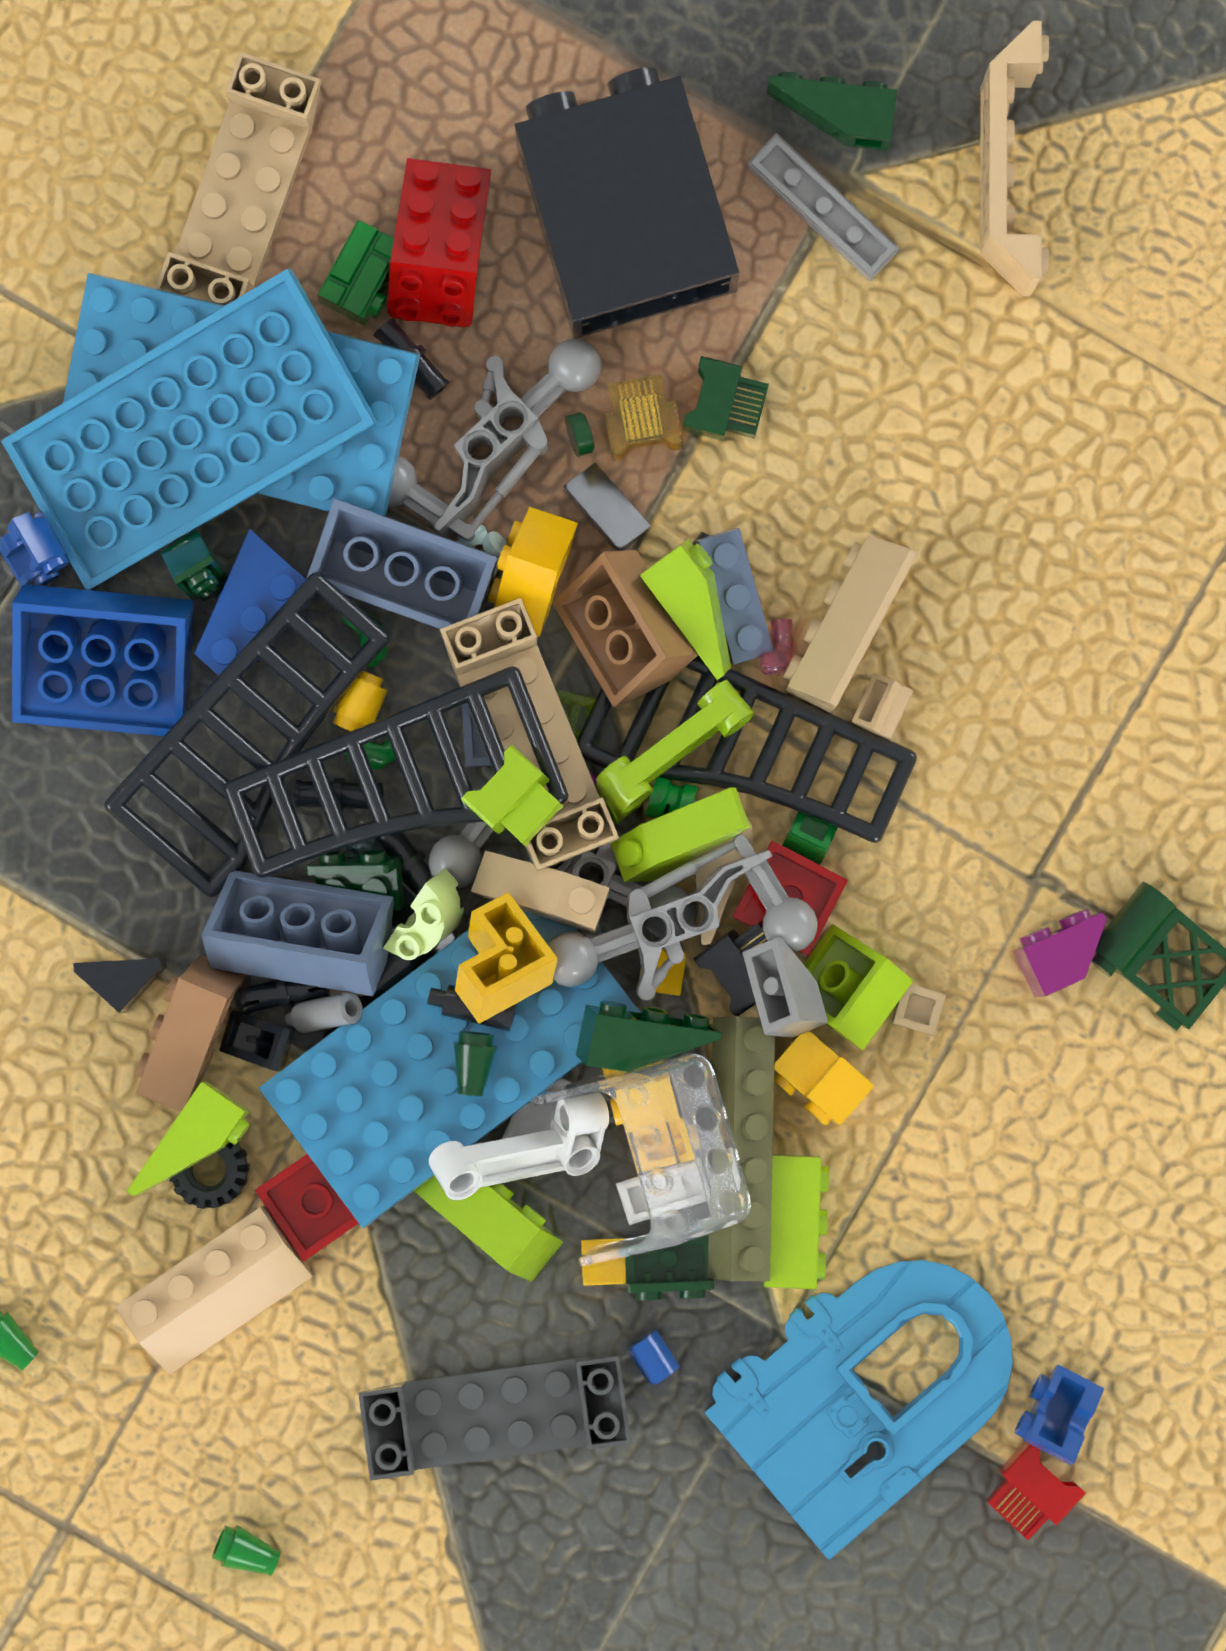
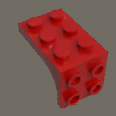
[388,158,491,327]

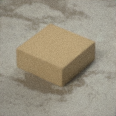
[891,984,946,1036]

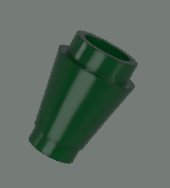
[454,1031,497,1096]

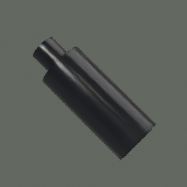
[427,984,517,1032]

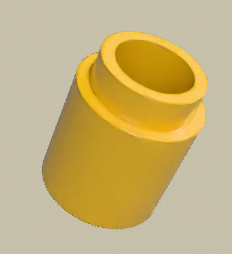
[332,671,388,731]

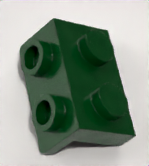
[625,1234,714,1301]

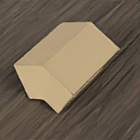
[852,673,914,740]

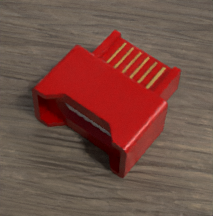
[986,1442,1086,1540]

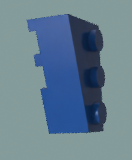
[194,529,317,677]

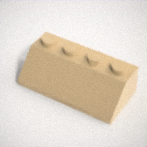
[783,535,918,714]
[115,1205,314,1375]

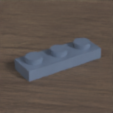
[695,528,774,664]

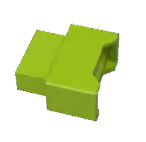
[461,745,564,846]

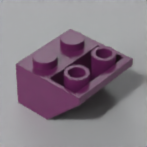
[1013,909,1106,998]

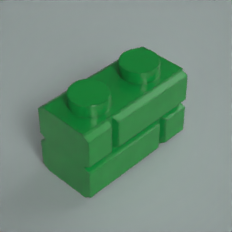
[317,220,394,325]

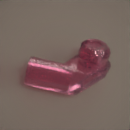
[760,619,794,677]

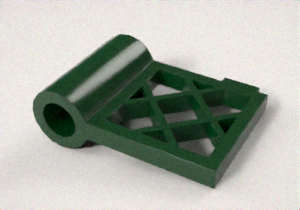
[1091,882,1226,1031]

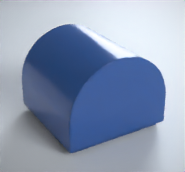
[627,1329,680,1385]

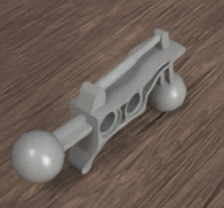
[388,339,602,542]
[428,822,697,938]
[548,835,818,1000]

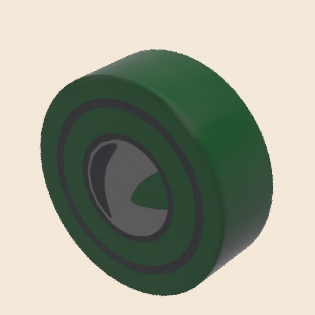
[565,412,594,457]

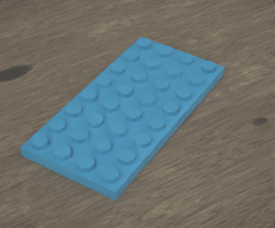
[1,268,378,590]
[63,273,421,516]
[259,910,640,1228]

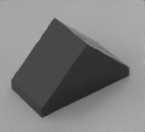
[73,958,166,1013]
[219,1010,296,1072]

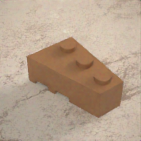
[135,954,248,1112]

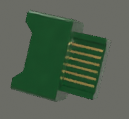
[682,356,769,441]

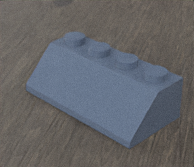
[307,498,498,629]
[201,871,394,996]

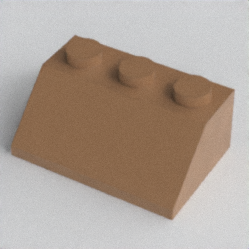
[552,550,698,708]

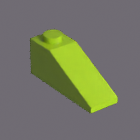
[640,539,731,680]
[610,788,750,882]
[126,1082,250,1196]

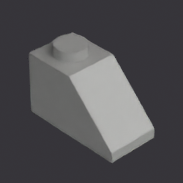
[742,937,828,1037]

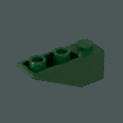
[767,72,897,151]
[160,530,228,601]
[576,1001,722,1072]

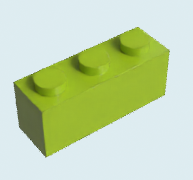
[763,1154,829,1289]

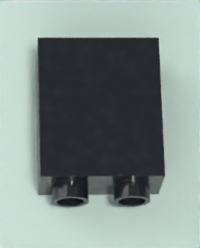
[514,67,740,339]

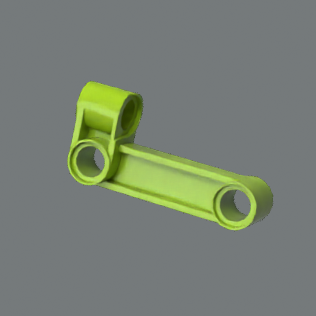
[596,680,755,824]

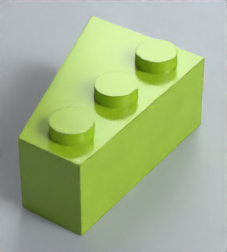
[414,1175,564,1282]

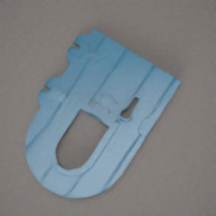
[705,1260,1013,1560]

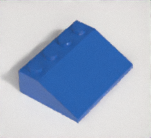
[12,584,194,736]

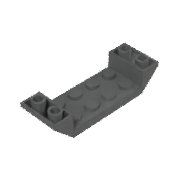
[358,1355,631,1481]

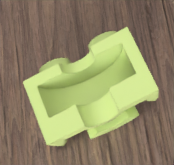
[383,868,464,960]

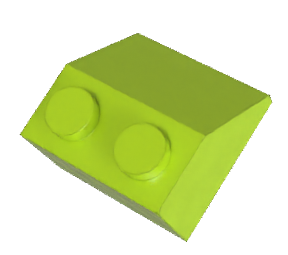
[803,924,913,1051]

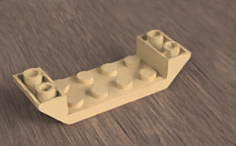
[980,21,1049,296]
[155,52,321,306]
[440,598,619,871]

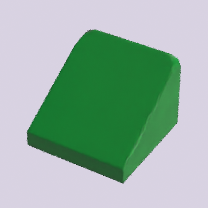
[782,812,838,865]

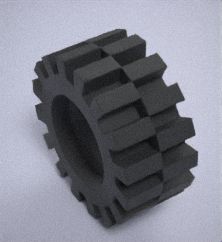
[169,1141,250,1209]

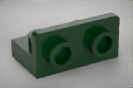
[306,850,405,911]

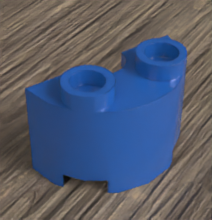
[0,510,69,587]
[1014,1364,1104,1465]

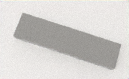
[747,133,900,282]

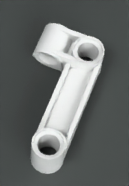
[428,1092,609,1200]

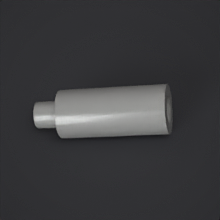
[285,992,362,1033]

